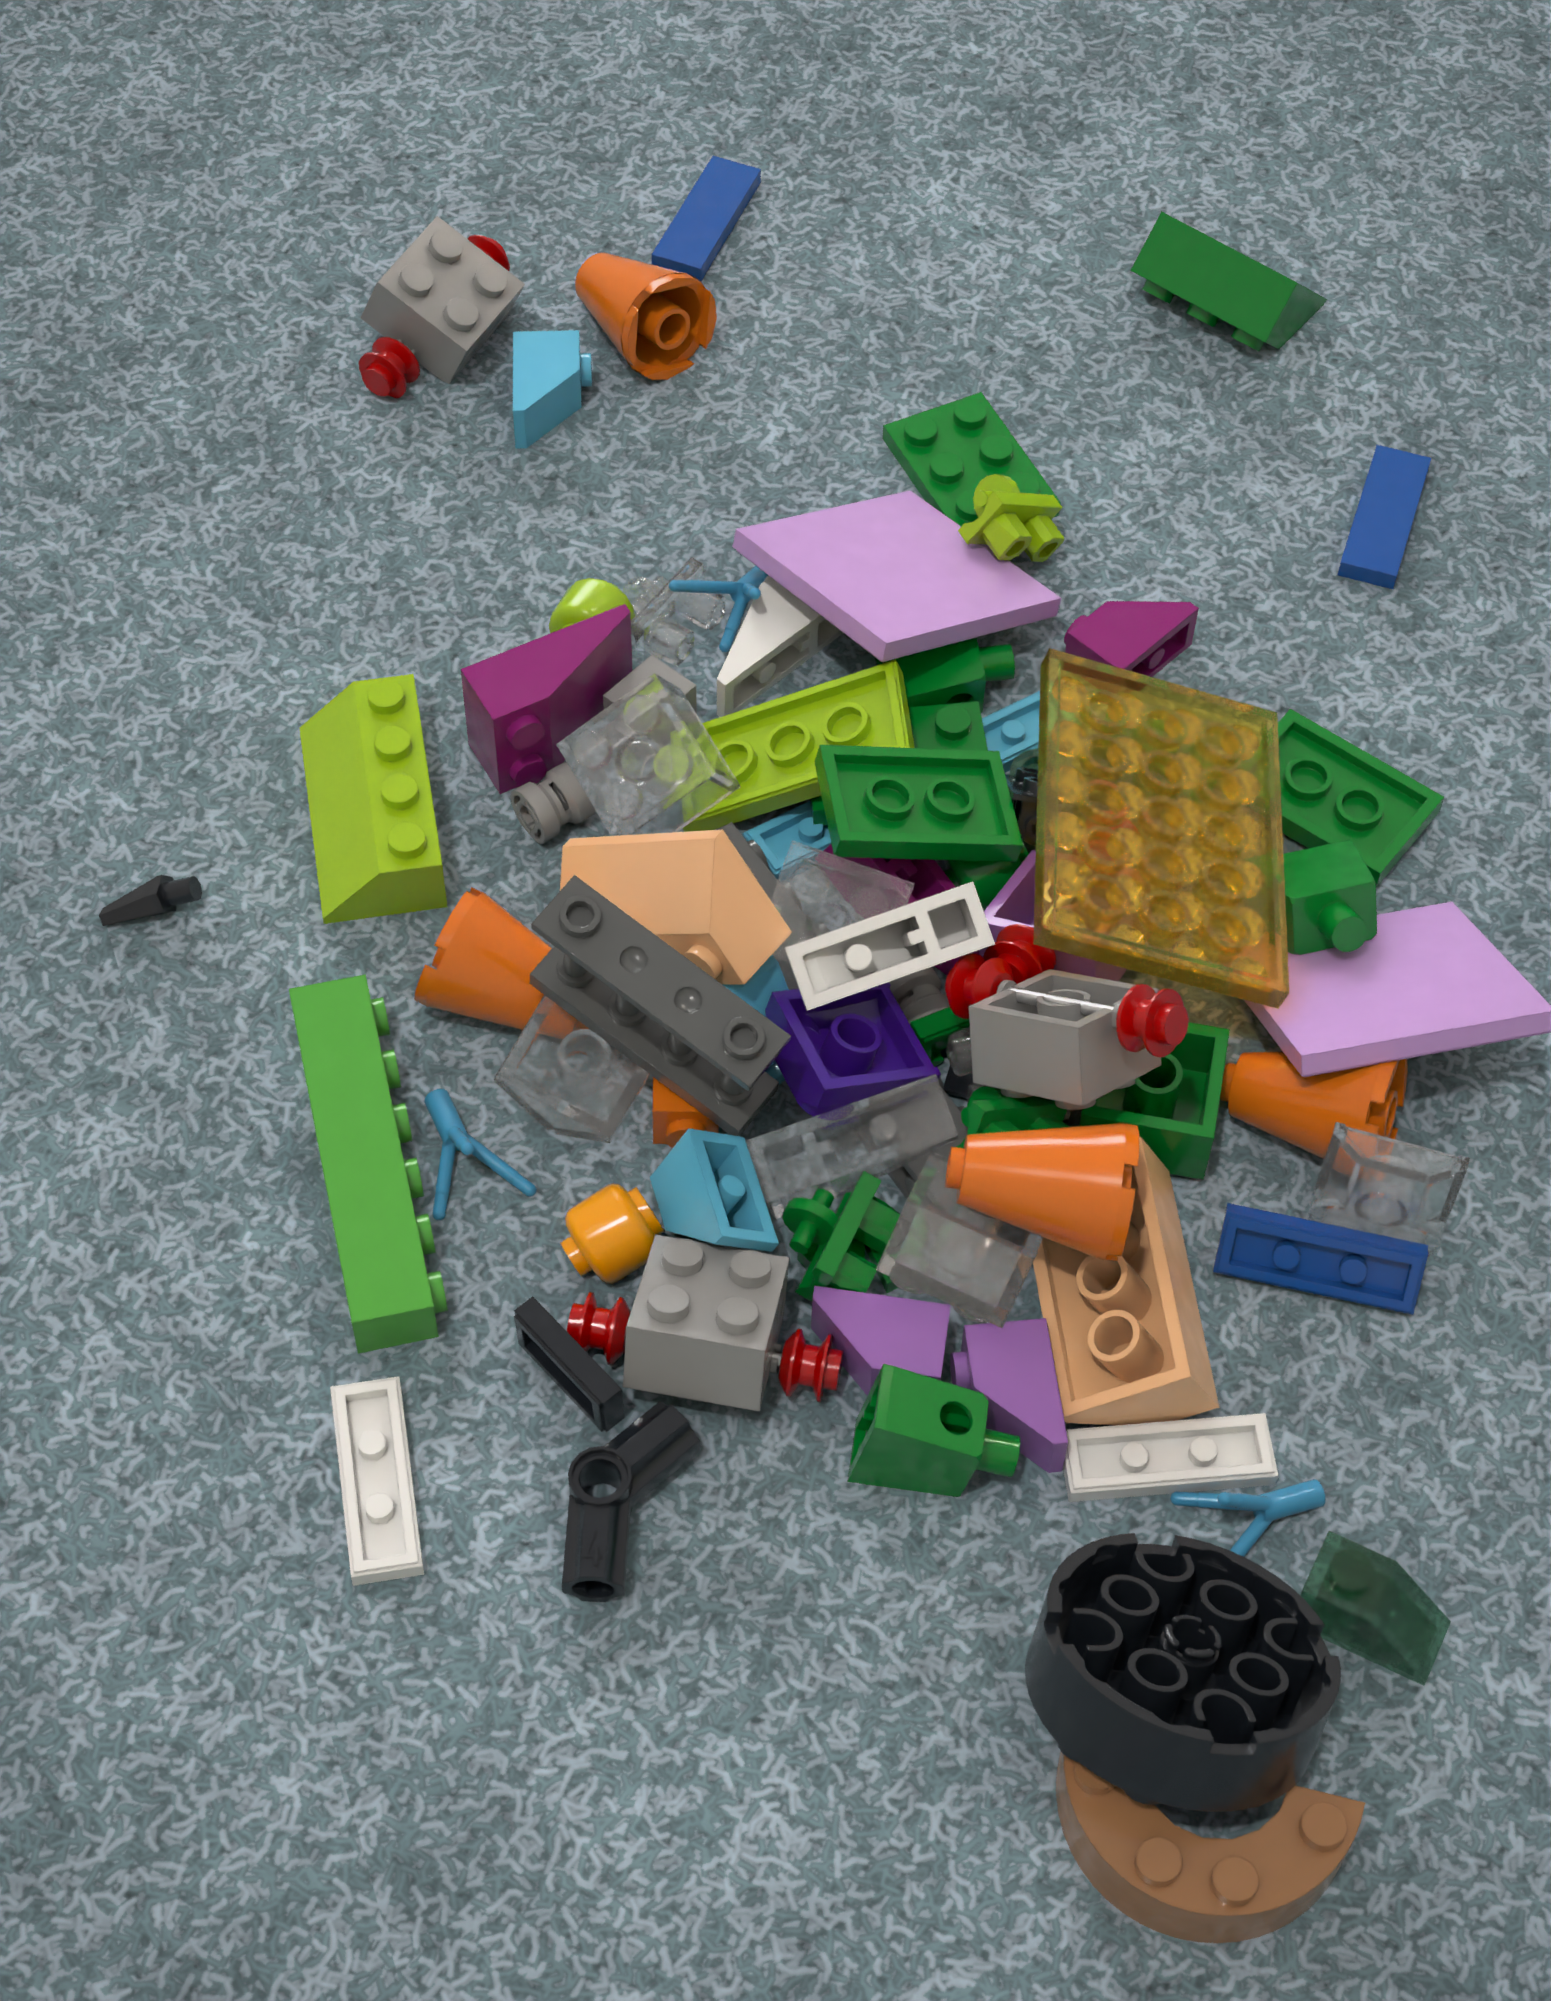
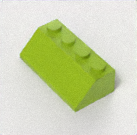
[299,674,448,924]

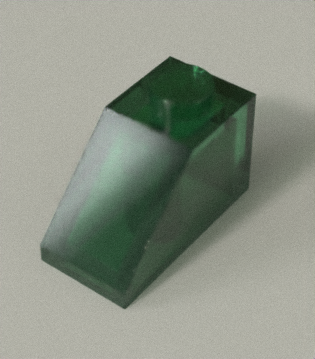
[1300,1531,1451,1686]

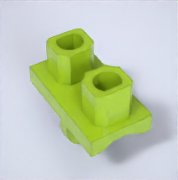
[958,474,1065,562]

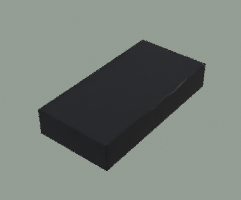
[514,1296,625,1432]

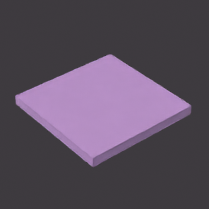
[733,491,1061,662]
[1215,902,1551,1077]

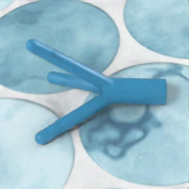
[669,565,768,652]
[424,1089,536,1220]
[1170,1479,1325,1557]

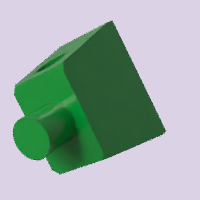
[875,638,1015,713]
[1240,840,1377,955]
[847,1364,1020,1497]

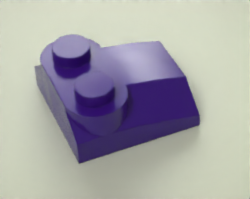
[765,982,941,1122]

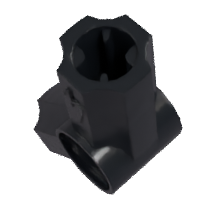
[562,1401,701,1602]

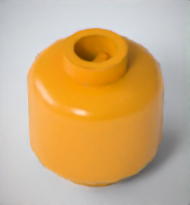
[560,1183,665,1284]

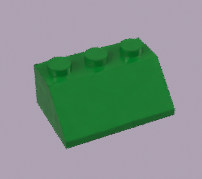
[1130,211,1327,351]

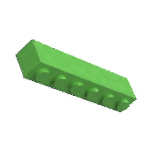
[289,974,448,1354]

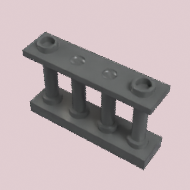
[529,875,791,1136]

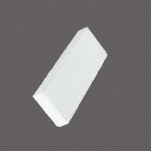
[330,1376,424,1586]
[1063,1413,1278,1502]

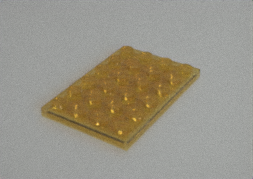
[1033,648,1289,1009]

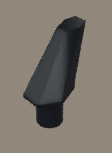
[99,875,202,926]

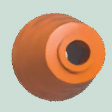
[575,253,717,380]
[414,887,588,1041]
[1220,1052,1408,1179]
[945,1123,1140,1262]

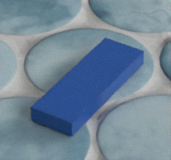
[651,156,761,281]
[1338,445,1431,589]
[1213,1203,1428,1315]

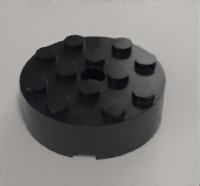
[1025,1533,1341,1812]

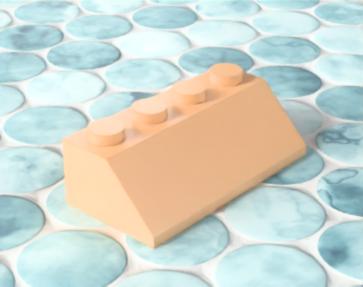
[560,830,792,985]
[1027,1137,1219,1425]

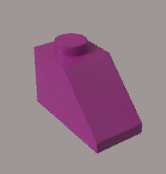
[1062,601,1199,707]

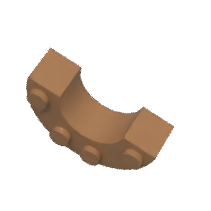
[1056,1752,1365,1943]

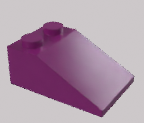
[461,604,633,794]

